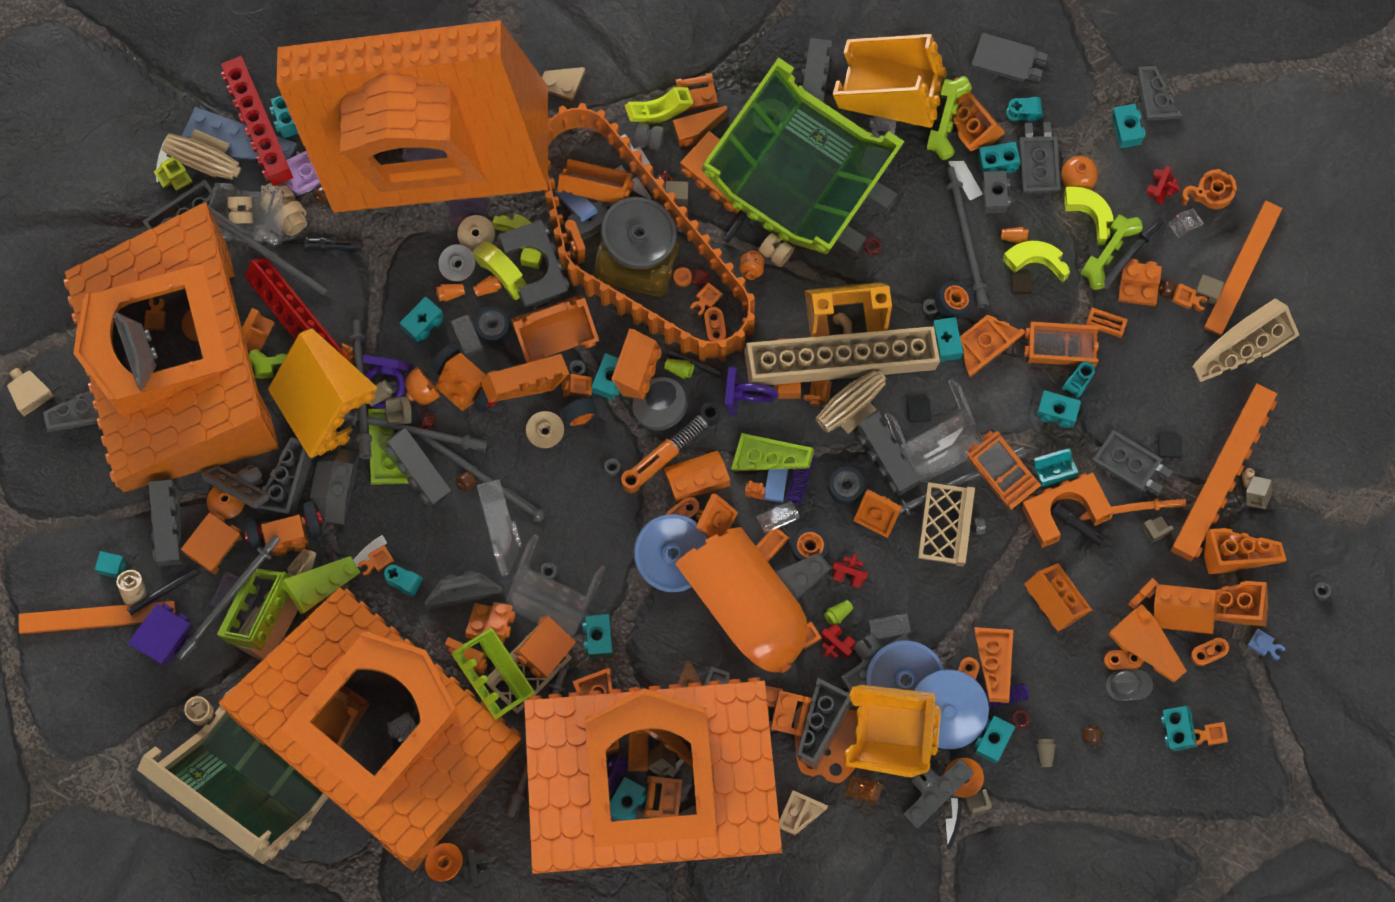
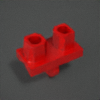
[1146,166,1180,205]
[833,553,869,588]
[821,624,856,659]

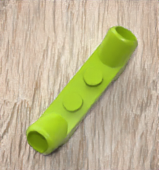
[927,76,972,160]
[1080,214,1142,290]
[249,349,287,379]

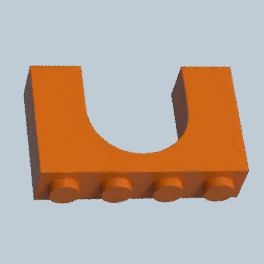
[680,131,766,214]
[1022,473,1114,548]

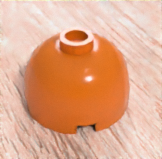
[1060,155,1098,190]
[405,366,441,405]

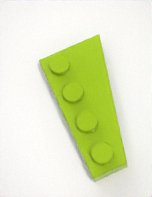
[368,409,409,485]
[731,433,815,471]
[280,556,361,614]

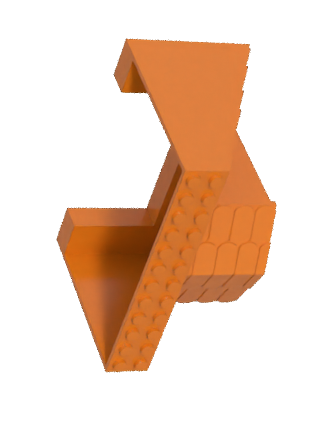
[277,20,548,213]
[64,202,280,493]
[218,587,522,872]
[524,677,782,874]

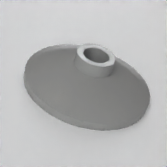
[438,244,475,281]

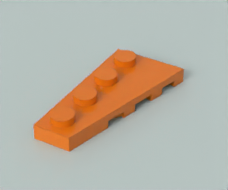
[974,627,1013,703]

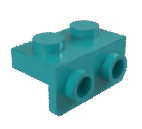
[1034,448,1079,487]

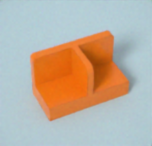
[242,308,275,352]

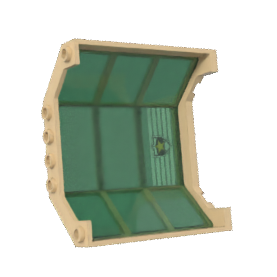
[137,686,328,864]

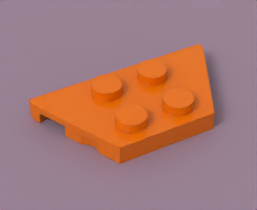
[960,315,1026,378]

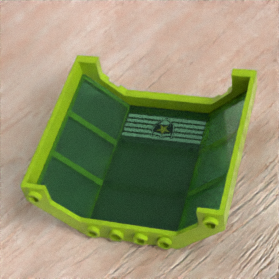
[702,58,904,254]

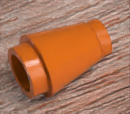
[1001,227,1029,244]
[473,274,503,297]
[436,284,465,303]

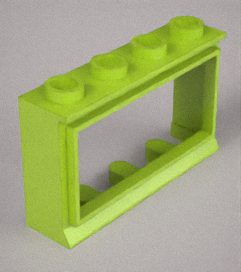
[217,568,290,650]
[451,628,535,720]

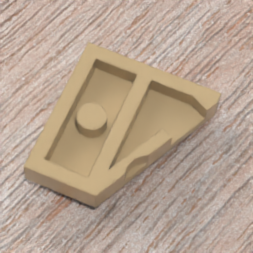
[542,67,585,102]
[779,790,828,836]

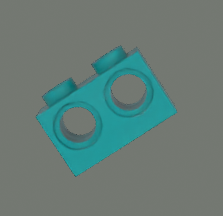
[269,96,299,138]
[978,142,1020,175]
[1161,706,1197,751]

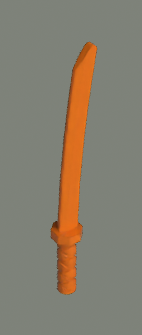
[1079,499,1186,520]

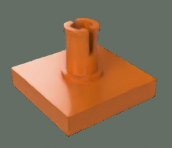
[853,490,902,538]
[696,494,738,538]

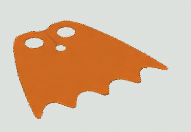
[794,703,858,783]

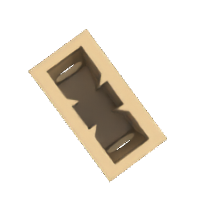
[7,368,54,416]

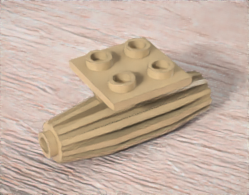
[162,129,241,180]
[815,370,886,434]

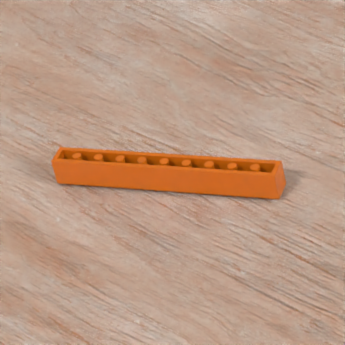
[1170,384,1278,562]

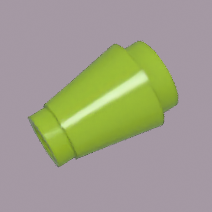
[664,358,694,379]
[824,600,853,626]

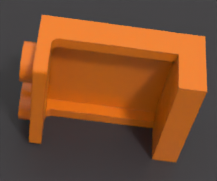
[181,513,243,575]
[513,616,576,678]

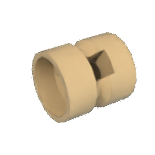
[227,196,253,224]
[759,233,794,267]
[116,570,147,606]
[184,696,215,726]

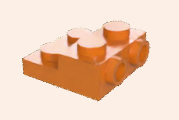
[1118,259,1162,306]
[465,602,516,645]
[445,637,488,675]

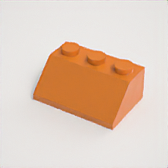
[612,328,662,400]
[663,450,730,504]
[1024,563,1092,631]
[1154,584,1218,634]

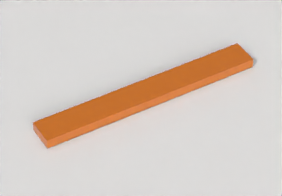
[1203,200,1283,337]
[19,601,176,634]

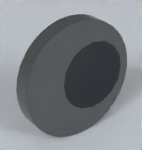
[632,377,688,430]

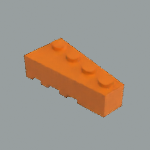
[573,668,619,757]

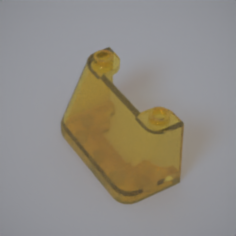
[594,241,680,297]

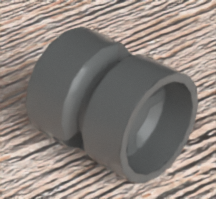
[634,123,664,151]

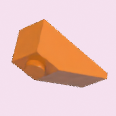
[673,106,727,147]

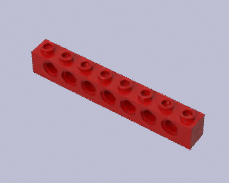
[221,56,293,186]
[244,258,350,361]

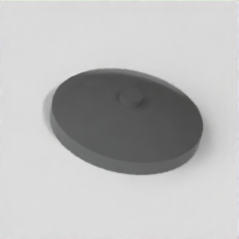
[601,197,676,269]

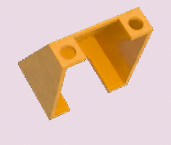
[833,34,947,128]
[804,282,892,337]
[268,329,378,458]

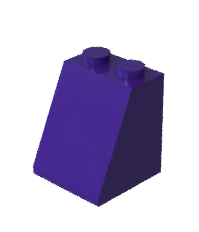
[128,603,194,665]

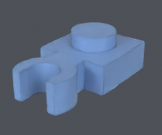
[1247,629,1285,661]

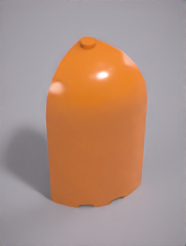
[675,527,808,673]

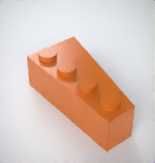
[481,354,569,403]

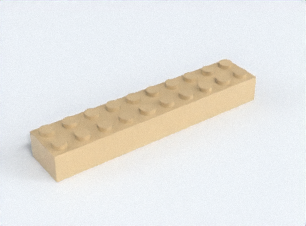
[744,326,940,385]

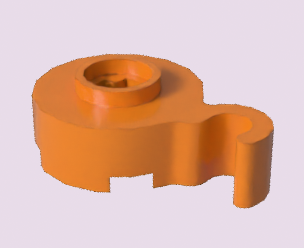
[1180,169,1237,209]

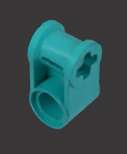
[1006,97,1043,121]
[1062,362,1095,400]
[384,565,423,596]

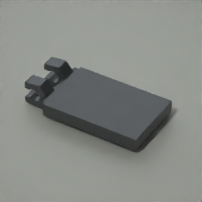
[971,33,1048,83]
[1019,122,1061,193]
[1092,430,1173,497]

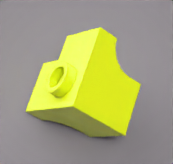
[154,157,193,192]

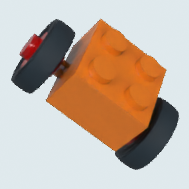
[431,343,498,413]
[244,501,323,557]

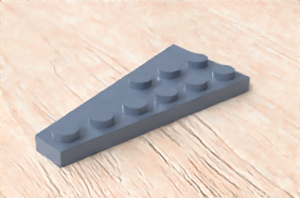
[182,107,298,161]

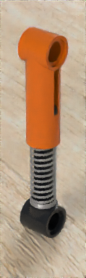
[621,402,720,493]

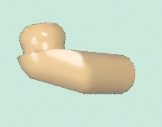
[833,313,852,334]
[1242,468,1255,489]

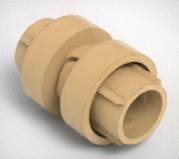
[260,183,307,236]

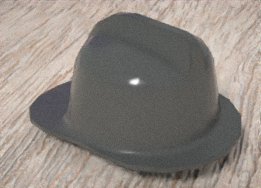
[1106,669,1153,701]

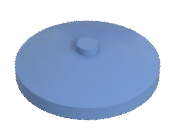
[633,514,708,592]
[866,640,944,691]
[914,669,989,749]

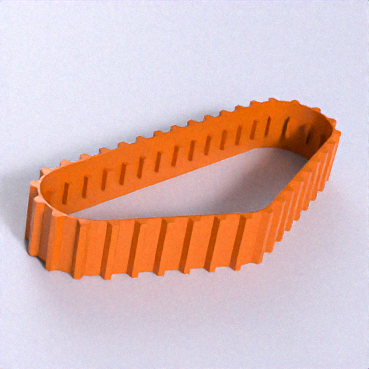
[544,103,755,362]

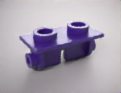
[607,754,628,797]

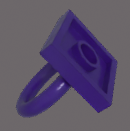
[363,355,413,409]
[725,367,778,415]

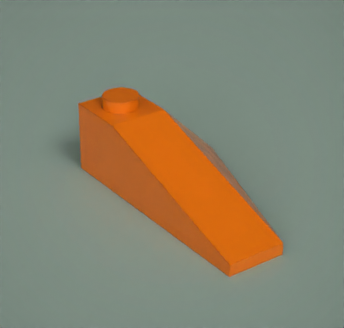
[1215,581,1268,626]

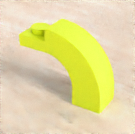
[624,87,694,125]
[1064,187,1114,245]
[493,214,543,270]
[472,241,527,300]
[1003,241,1070,282]

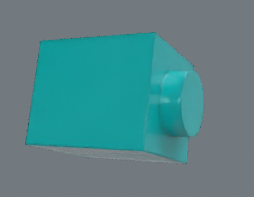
[95,551,128,578]

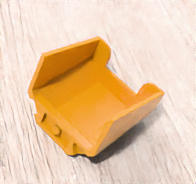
[845,685,941,777]

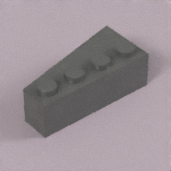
[379,428,451,506]
[255,438,312,518]

